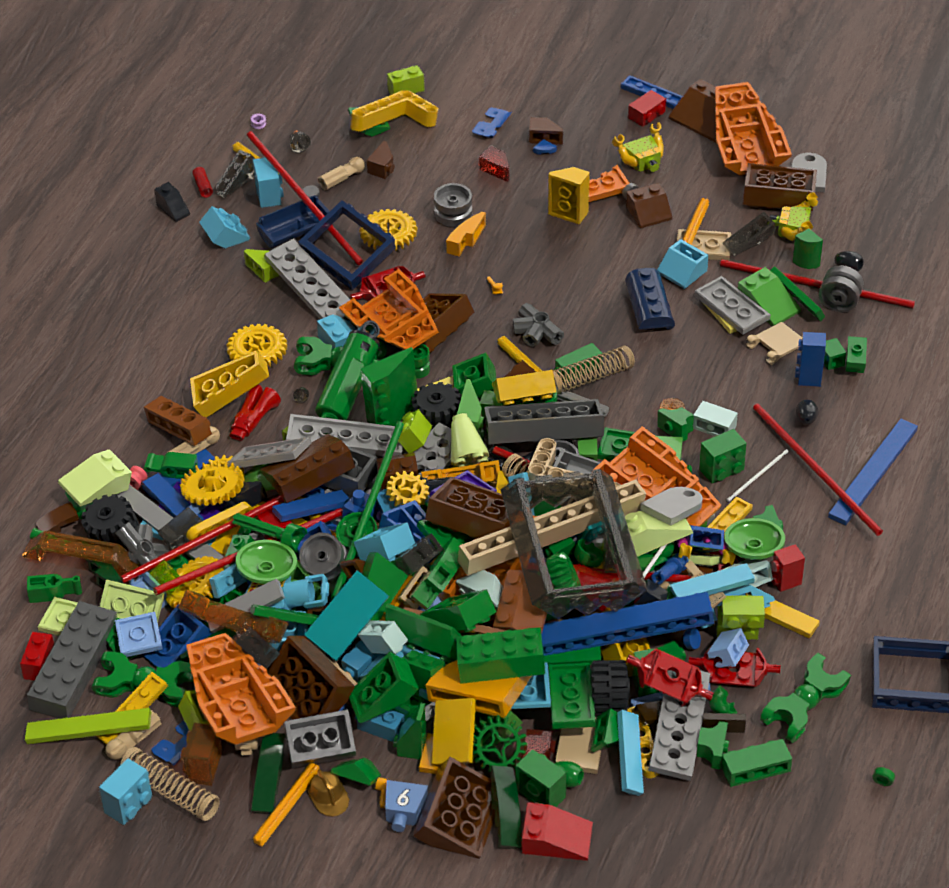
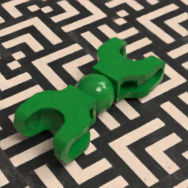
[294,337,387,375]
[91,651,194,707]
[760,653,851,743]

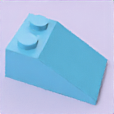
[511,662,551,709]

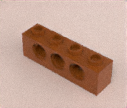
[144,396,212,446]

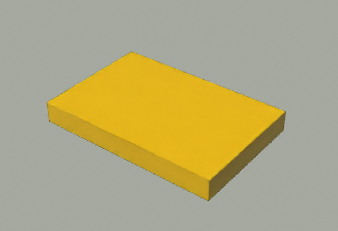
[432,698,476,765]

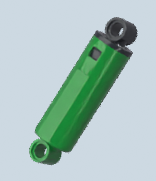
[315,320,380,435]

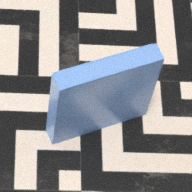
[115,612,163,657]

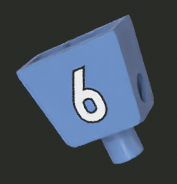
[385,780,428,832]

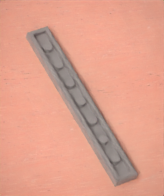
[117,484,224,561]

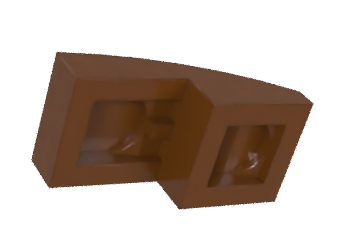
[36,502,79,534]

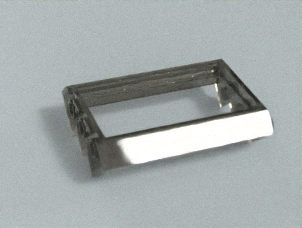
[501,469,648,619]

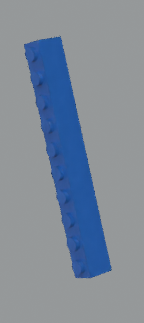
[542,592,714,656]

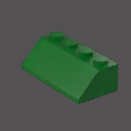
[385,603,462,665]

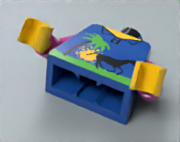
[676,525,736,565]

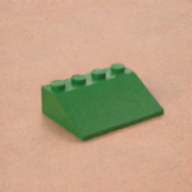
[361,347,417,426]

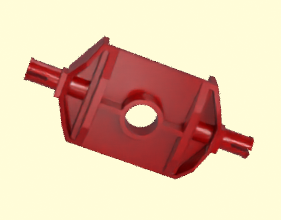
[350,266,425,302]
[688,644,781,687]
[625,648,714,707]

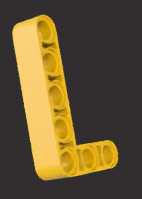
[350,90,438,131]

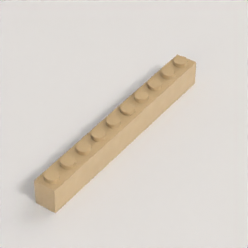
[458,480,646,576]

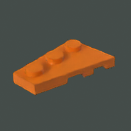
[589,165,629,202]

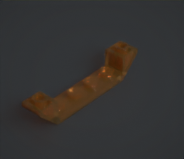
[22,530,141,576]
[178,589,289,643]

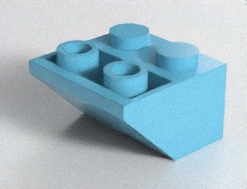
[200,206,250,248]
[657,239,708,289]

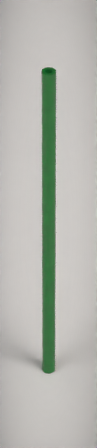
[331,421,404,599]

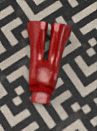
[229,384,281,441]

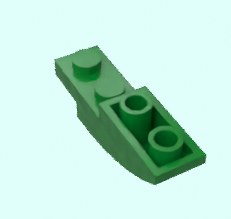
[410,536,462,610]

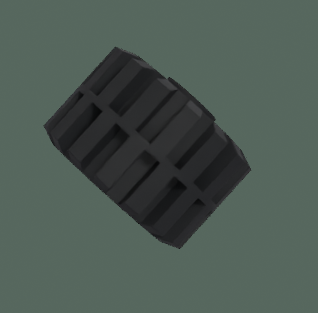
[412,382,461,430]
[81,494,139,553]
[590,660,630,716]

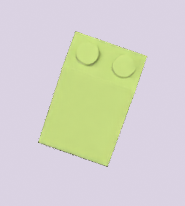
[58,449,132,506]
[621,511,693,556]

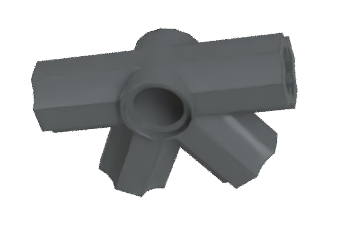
[513,303,564,347]
[115,522,169,579]

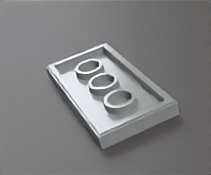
[694,276,770,334]
[228,437,312,468]

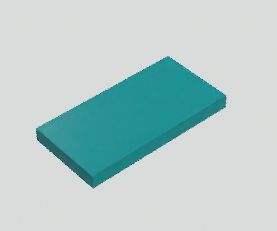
[304,571,389,661]

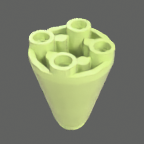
[451,413,489,467]

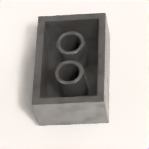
[285,710,356,768]

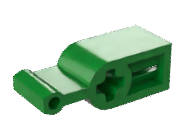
[144,452,198,479]
[27,574,82,603]

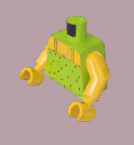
[612,122,664,172]
[769,192,818,241]

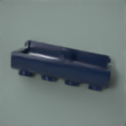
[256,195,330,248]
[625,268,675,330]

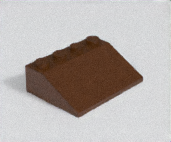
[669,79,716,143]
[743,163,817,211]
[422,293,475,353]
[260,434,355,503]
[425,477,525,539]
[268,636,355,720]
[413,757,495,859]

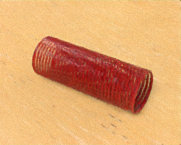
[192,167,213,198]

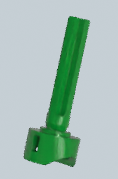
[232,513,307,553]

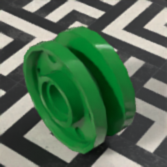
[336,512,378,557]

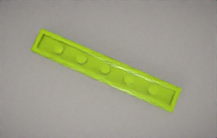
[25,708,152,744]

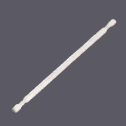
[726,449,788,502]
[637,544,667,584]

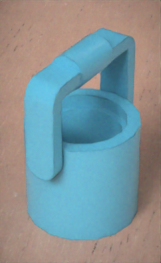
[283,574,329,608]

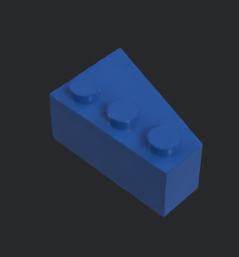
[795,332,826,387]
[378,500,440,564]

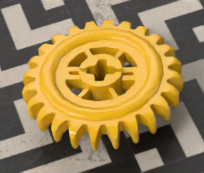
[359,209,417,251]
[226,324,287,368]
[180,460,245,506]
[166,556,224,611]

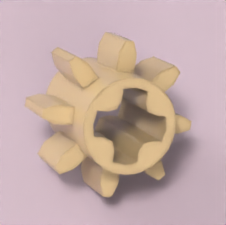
[235,738,258,755]

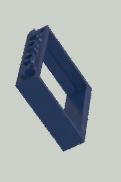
[298,200,396,291]
[872,636,949,713]

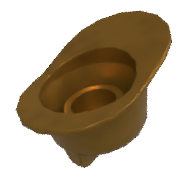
[308,769,349,817]

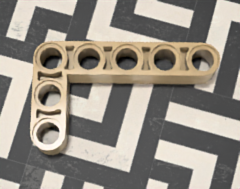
[528,438,621,501]

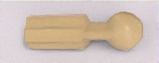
[318,157,365,190]
[167,426,220,454]
[106,710,161,760]

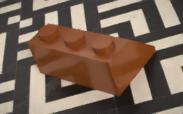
[493,570,554,633]

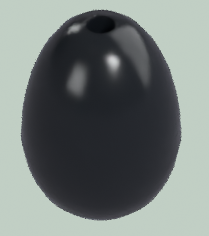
[834,251,864,272]
[796,399,819,425]

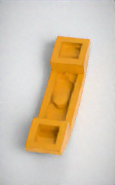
[421,460,500,483]

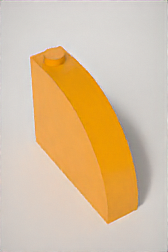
[426,660,532,718]

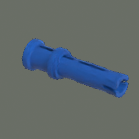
[652,553,689,584]

